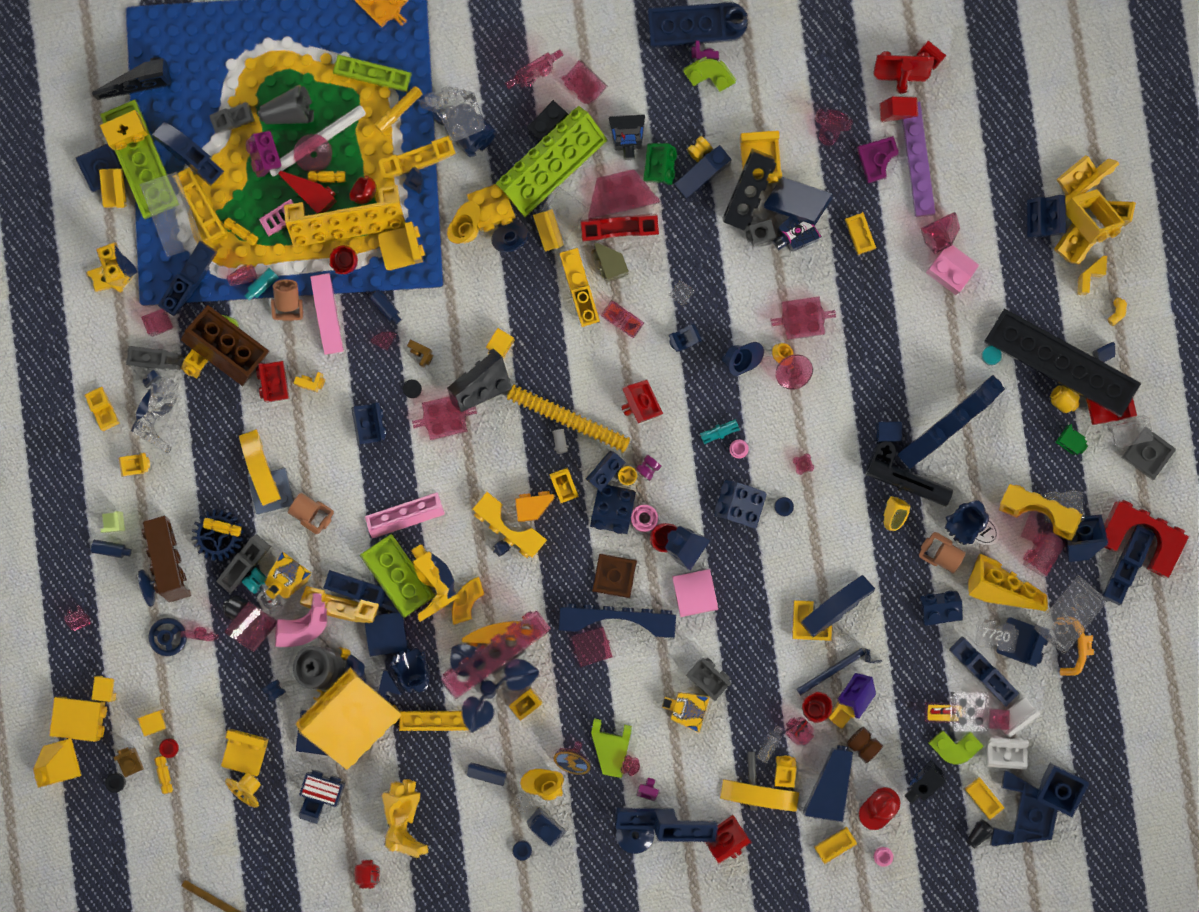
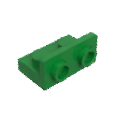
[644,143,677,185]

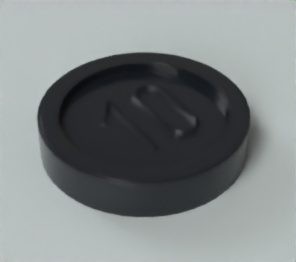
[403,379,422,399]

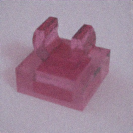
[64,605,91,631]
[988,709,1010,730]

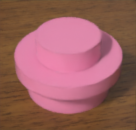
[729,439,749,459]
[874,847,893,867]

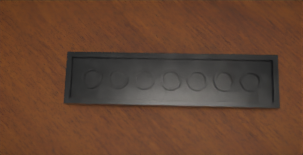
[984,308,1141,417]

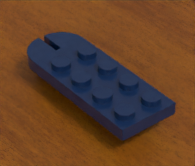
[648,2,748,48]

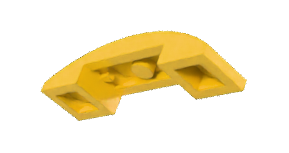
[378,135,456,179]
[239,429,281,506]
[299,586,379,623]
[720,779,800,812]

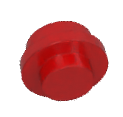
[159,738,179,758]

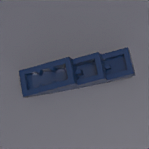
[1102,525,1155,605]
[323,570,399,612]
[801,575,875,637]
[949,636,1019,707]

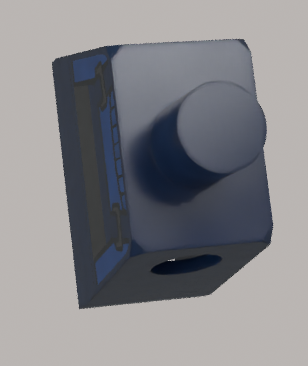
[527,807,567,847]

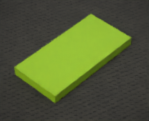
[359,534,435,618]

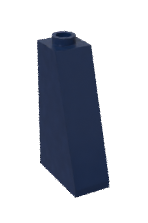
[803,745,853,822]

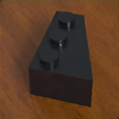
[447,349,512,412]

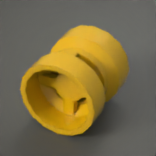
[687,136,713,162]
[617,466,637,485]

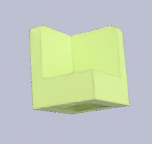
[100,511,125,533]

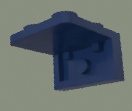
[714,480,767,528]
[590,485,636,534]
[996,617,1050,667]

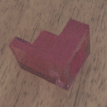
[141,309,173,337]

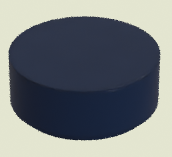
[774,497,794,516]
[513,840,532,861]

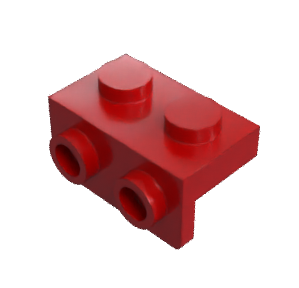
[256,361,290,403]

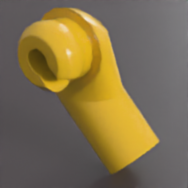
[1107,297,1127,326]

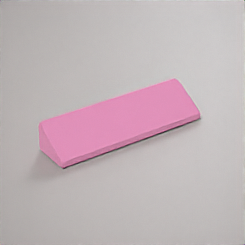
[365,492,445,538]

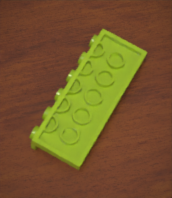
[496,106,607,217]

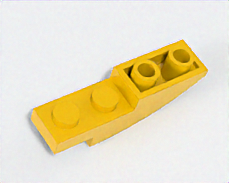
[559,248,600,327]
[462,621,540,647]

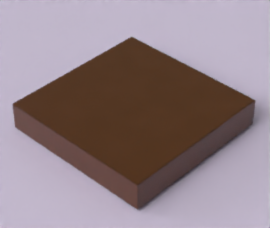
[592,554,637,598]

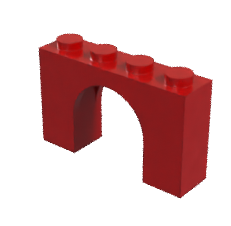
[1104,500,1189,578]

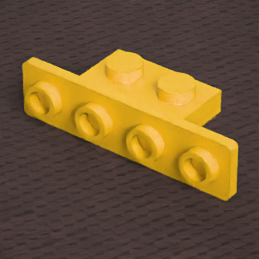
[1056,156,1119,205]

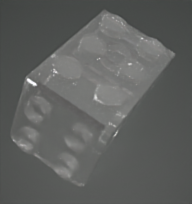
[419,86,485,142]

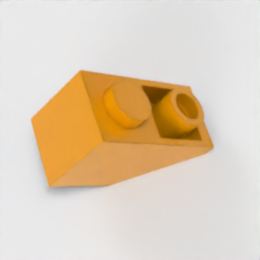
[515,491,555,522]

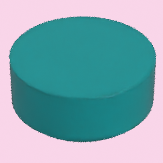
[981,346,1002,365]

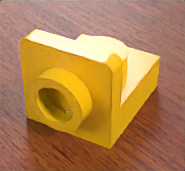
[181,349,208,379]
[293,372,325,393]
[774,755,797,788]

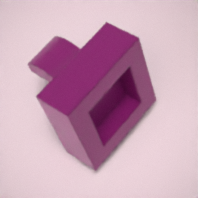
[636,777,659,801]

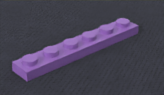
[902,102,935,217]

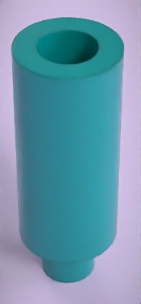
[244,267,279,301]

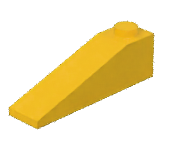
[968,554,1048,611]

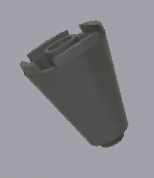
[258,85,314,124]

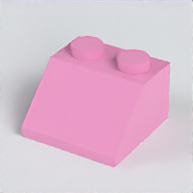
[926,242,979,295]

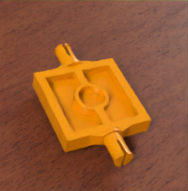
[354,0,408,28]

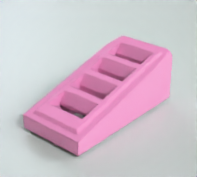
[259,199,294,236]

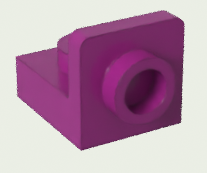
[692,41,719,62]

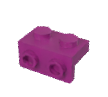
[246,131,282,177]

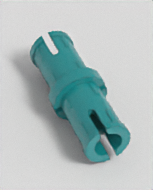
[700,419,740,445]

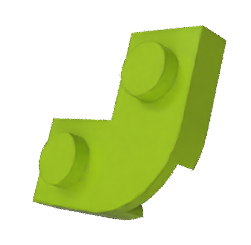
[683,57,736,92]
[928,730,984,764]

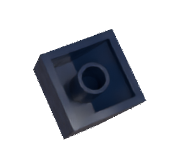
[1036,762,1089,818]

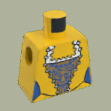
[265,551,312,599]
[662,692,710,733]

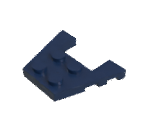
[990,770,1058,846]

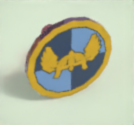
[553,741,591,775]

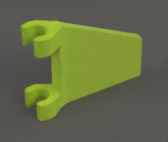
[591,719,632,778]

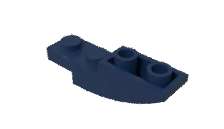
[152,122,224,186]
[158,241,217,316]

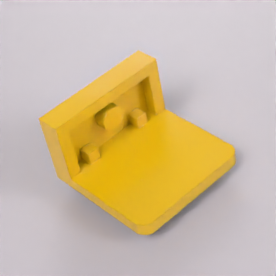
[378,221,425,271]

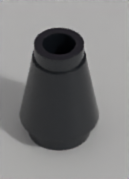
[966,819,994,849]

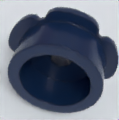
[493,540,511,557]

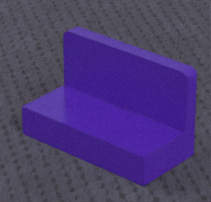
[838,673,876,719]

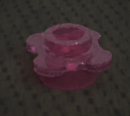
[793,453,814,475]
[620,755,640,776]

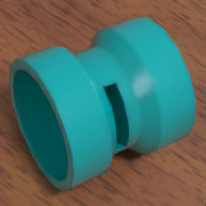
[242,567,267,594]

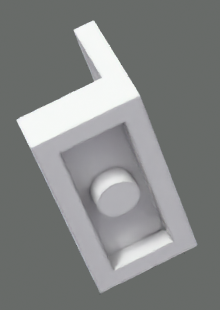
[994,697,1040,737]

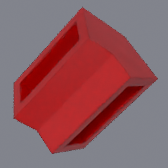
[916,40,947,70]

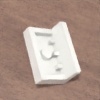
[986,736,1029,769]

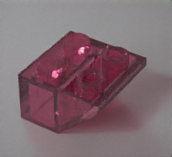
[1022,531,1066,577]

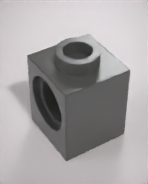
[746,219,776,247]

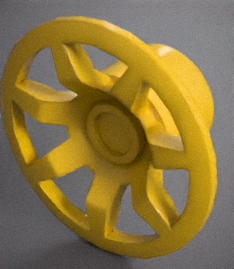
[225,773,261,808]

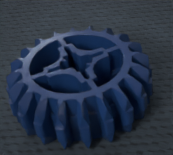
[192,509,244,561]

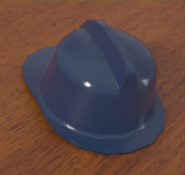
[721,342,764,376]

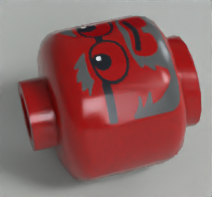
[354,860,380,889]

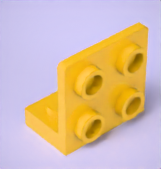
[221,729,269,776]

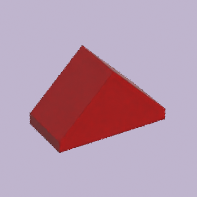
[880,96,918,122]

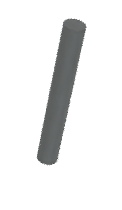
[748,751,758,811]

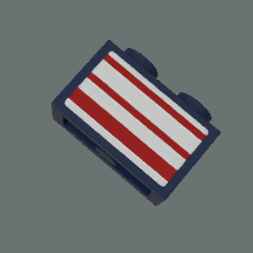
[299,770,345,807]

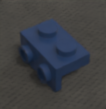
[351,402,386,445]
[586,450,626,492]
[920,591,963,626]

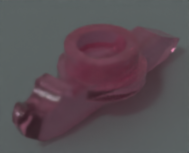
[180,627,219,641]

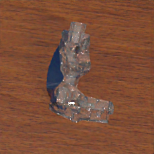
[130,376,179,453]

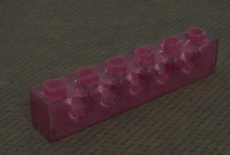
[441,610,551,700]

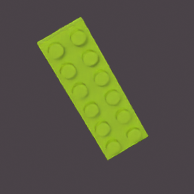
[100,99,180,219]

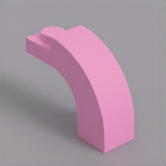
[275,593,327,647]

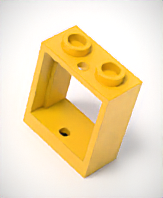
[1066,189,1125,244]

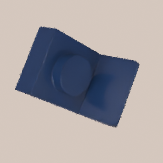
[378,670,403,702]

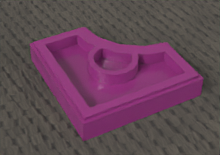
[857,136,899,184]

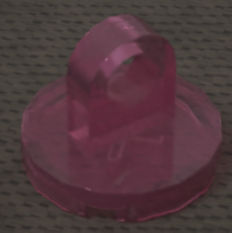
[815,109,853,146]

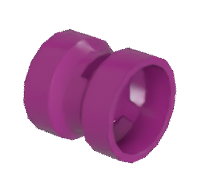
[636,454,662,481]

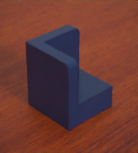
[876,422,902,443]

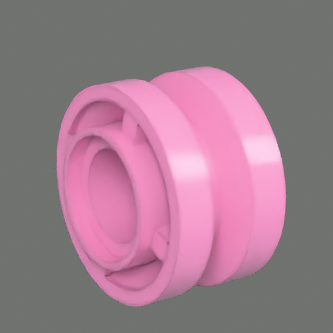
[631,505,658,532]

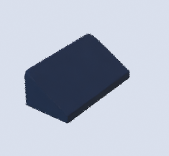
[467,762,507,786]

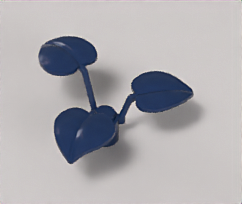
[450,644,539,733]

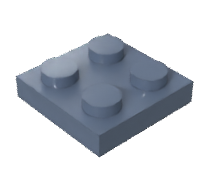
[248,468,294,515]

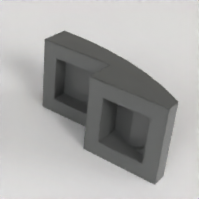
[209,102,255,133]

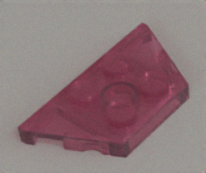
[588,169,660,219]

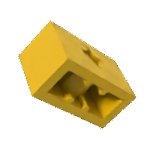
[100,110,148,150]

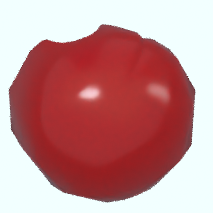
[349,175,376,204]
[329,245,358,274]
[650,523,677,553]
[802,692,833,723]

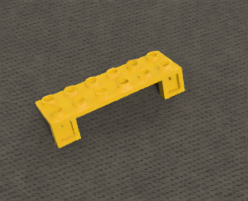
[284,185,405,247]

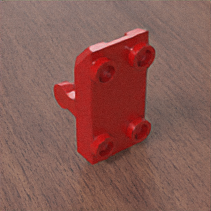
[873,51,934,94]

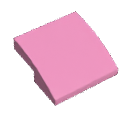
[672,569,718,617]

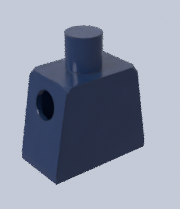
[665,526,710,571]

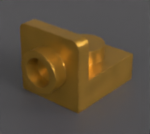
[407,339,434,368]
[113,747,144,778]

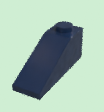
[674,145,732,199]

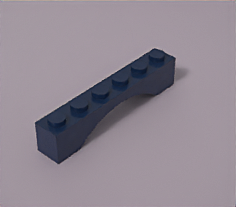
[559,603,676,638]

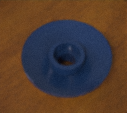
[491,222,528,252]
[138,569,156,607]
[616,829,654,854]

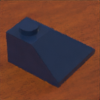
[1065,515,1108,562]

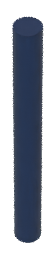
[796,648,865,696]

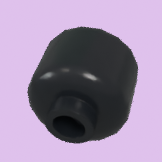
[223,595,253,624]

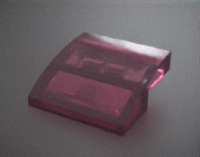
[224,602,277,652]

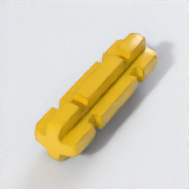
[308,171,346,182]
[223,218,258,246]
[203,518,241,537]
[154,756,173,794]

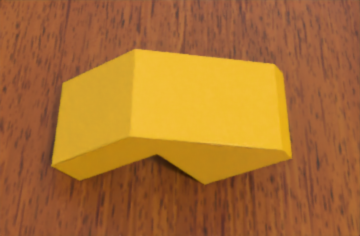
[1077,255,1107,295]

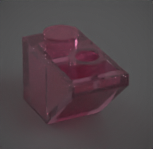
[921,212,960,254]

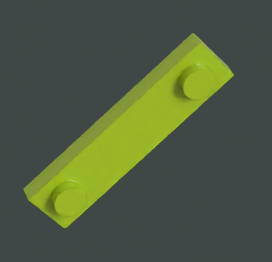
[333,54,412,92]

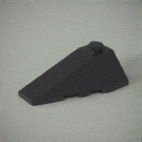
[92,57,172,100]

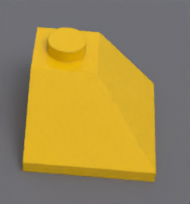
[33,738,81,788]

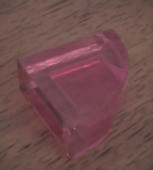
[370,331,396,351]

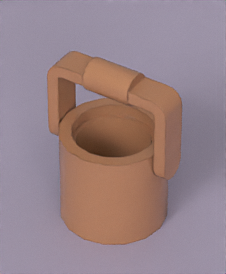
[271,279,304,321]
[288,493,334,534]
[919,532,966,573]

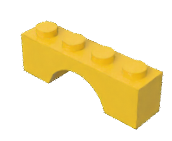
[999,484,1082,541]
[472,492,547,558]

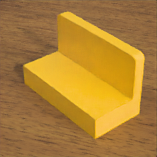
[99,168,127,208]
[533,209,564,252]

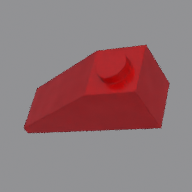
[278,171,337,214]

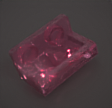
[561,60,608,104]

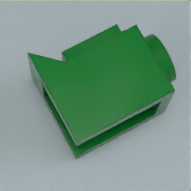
[1055,424,1088,456]

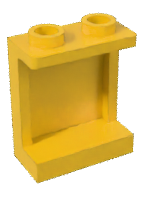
[740,131,782,183]
[49,696,107,742]

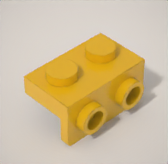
[1054,223,1096,264]

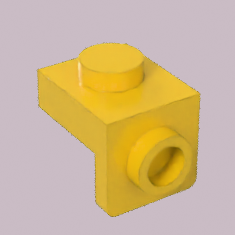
[118,453,150,477]

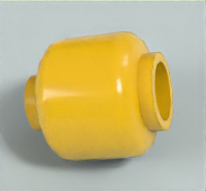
[1050,385,1080,413]

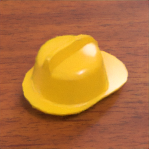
[447,201,481,244]
[520,769,564,801]

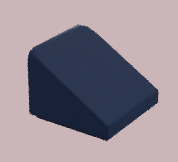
[1093,342,1116,362]
[299,798,324,824]

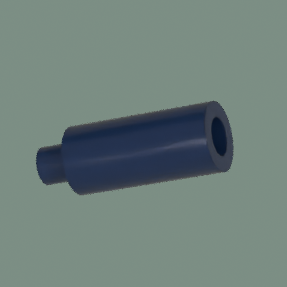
[369,290,402,325]
[91,539,132,558]

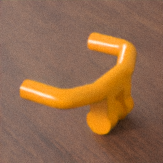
[1056,617,1094,676]

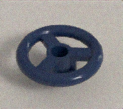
[148,618,187,656]

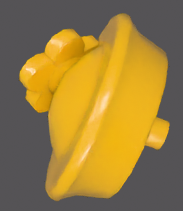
[772,343,793,365]

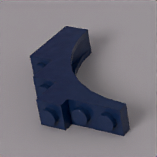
[897,375,1005,469]

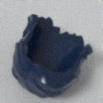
[945,500,989,545]
[390,648,431,693]

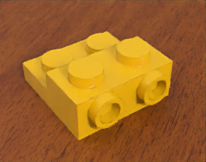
[467,184,515,232]

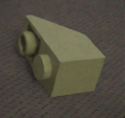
[592,243,629,282]

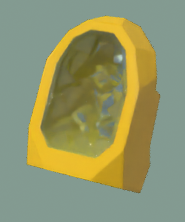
[883,496,910,531]

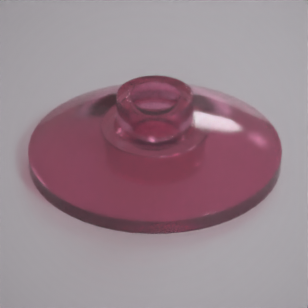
[294,134,332,172]
[775,354,813,390]

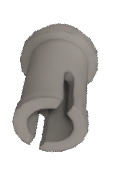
[552,429,569,454]

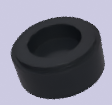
[105,773,126,793]

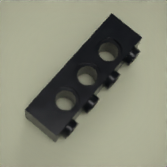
[722,148,776,231]

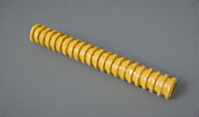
[507,384,630,453]

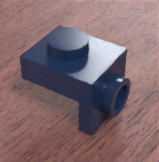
[669,324,702,352]

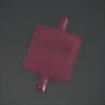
[505,49,564,90]
[770,296,836,340]
[412,396,477,440]

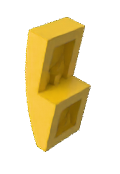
[85,386,120,431]

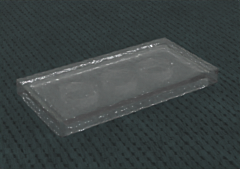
[140,172,202,257]
[1034,575,1108,654]

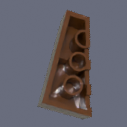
[142,515,191,603]

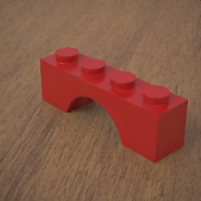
[581,213,659,241]

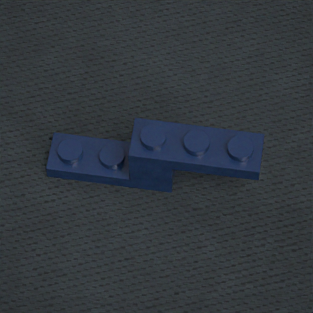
[615,808,718,842]

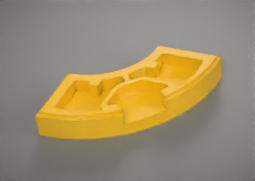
[452,577,485,625]

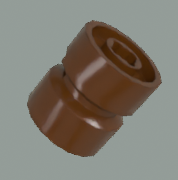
[846,726,883,763]

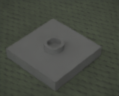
[1121,426,1176,480]

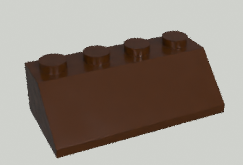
[181,305,269,386]

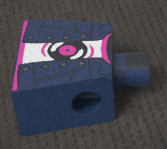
[772,217,822,252]

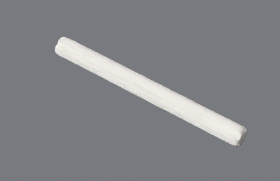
[269,106,366,176]

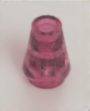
[227,264,257,286]

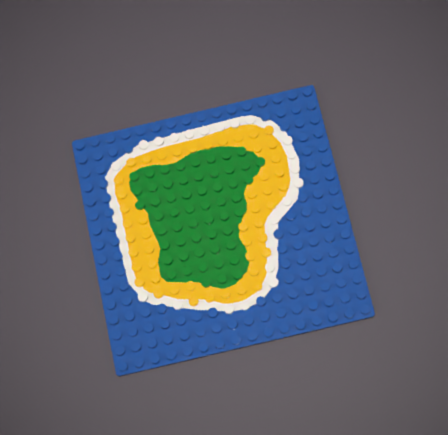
[126,0,443,306]

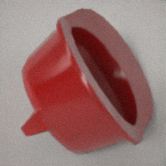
[859,787,901,830]

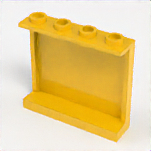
[295,668,402,770]

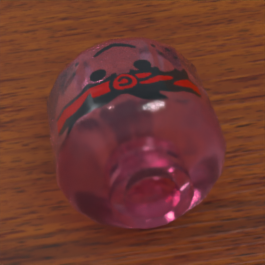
[785,717,814,746]

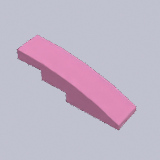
[311,273,344,355]

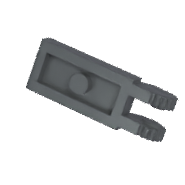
[126,346,182,370]

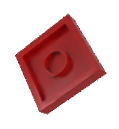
[621,380,663,424]
[705,815,751,864]

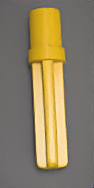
[375,86,423,133]

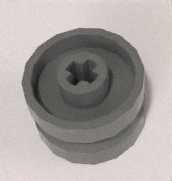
[293,646,344,690]

